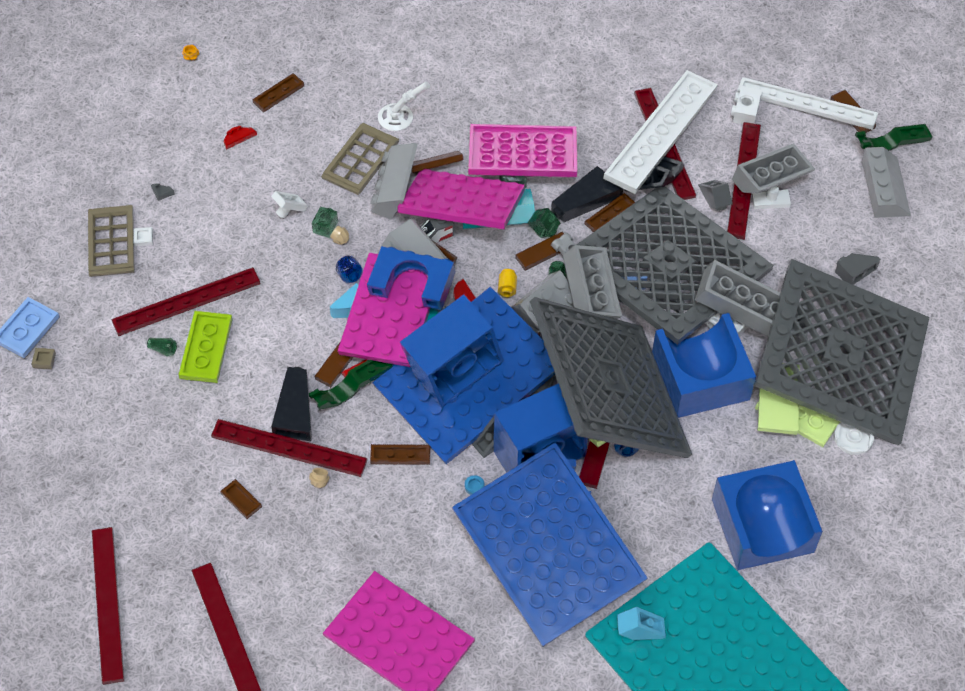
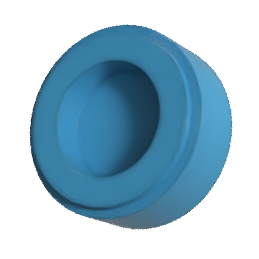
[465,475,485,495]

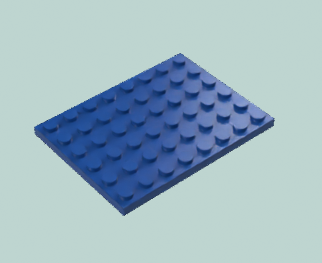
[372,286,555,464]
[452,443,648,647]

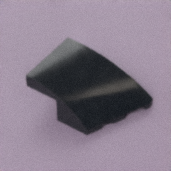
[624,156,684,192]

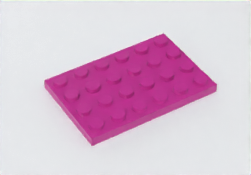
[468,124,577,177]
[398,169,525,229]
[338,253,430,367]
[323,571,475,691]

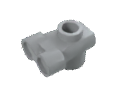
[551,233,576,260]

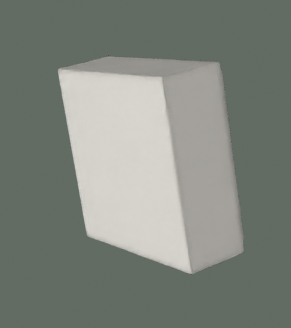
[133,227,153,246]

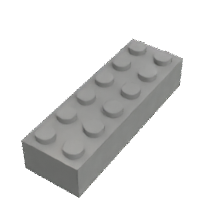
[695,260,813,347]

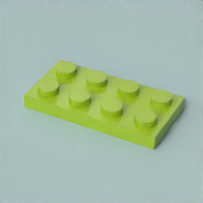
[178,311,233,383]

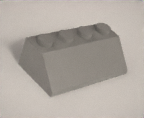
[370,143,418,219]
[732,144,815,193]
[862,147,911,218]
[380,219,456,269]
[563,245,622,319]

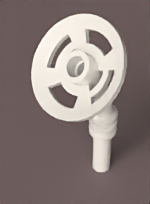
[378,81,430,131]

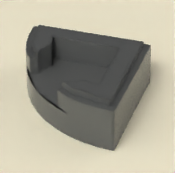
[151,183,175,201]

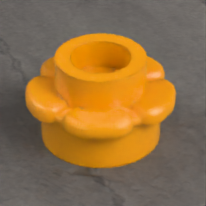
[182,45,199,60]

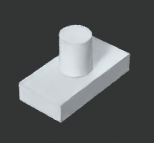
[752,186,791,209]
[271,191,308,218]

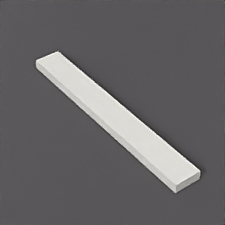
[737,77,878,130]

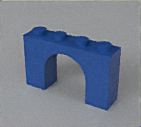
[367,246,456,310]

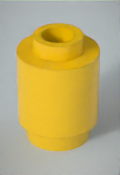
[498,269,517,297]

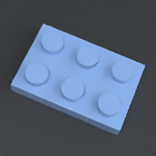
[0,297,60,358]

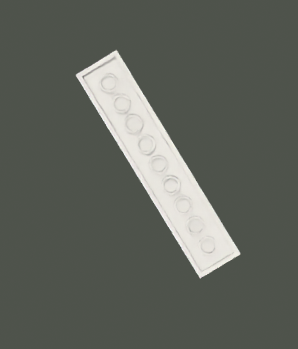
[603,70,718,194]

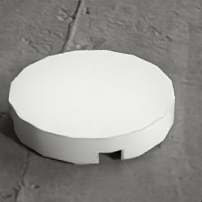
[834,422,874,455]

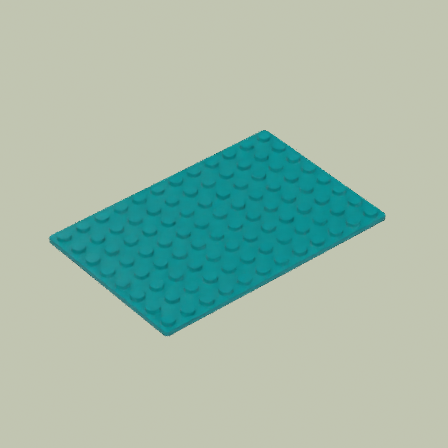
[585,542,849,691]

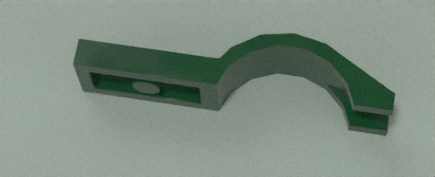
[855,124,933,151]
[309,360,393,410]

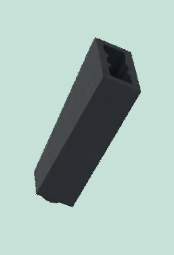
[551,166,623,222]
[271,367,312,442]

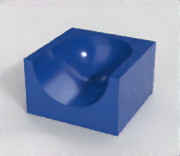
[400,295,504,408]
[652,313,756,418]
[494,383,588,473]
[712,460,823,571]

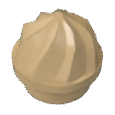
[330,226,349,245]
[309,468,329,488]

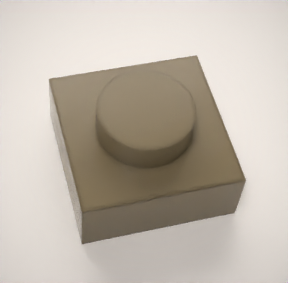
[31,348,56,370]

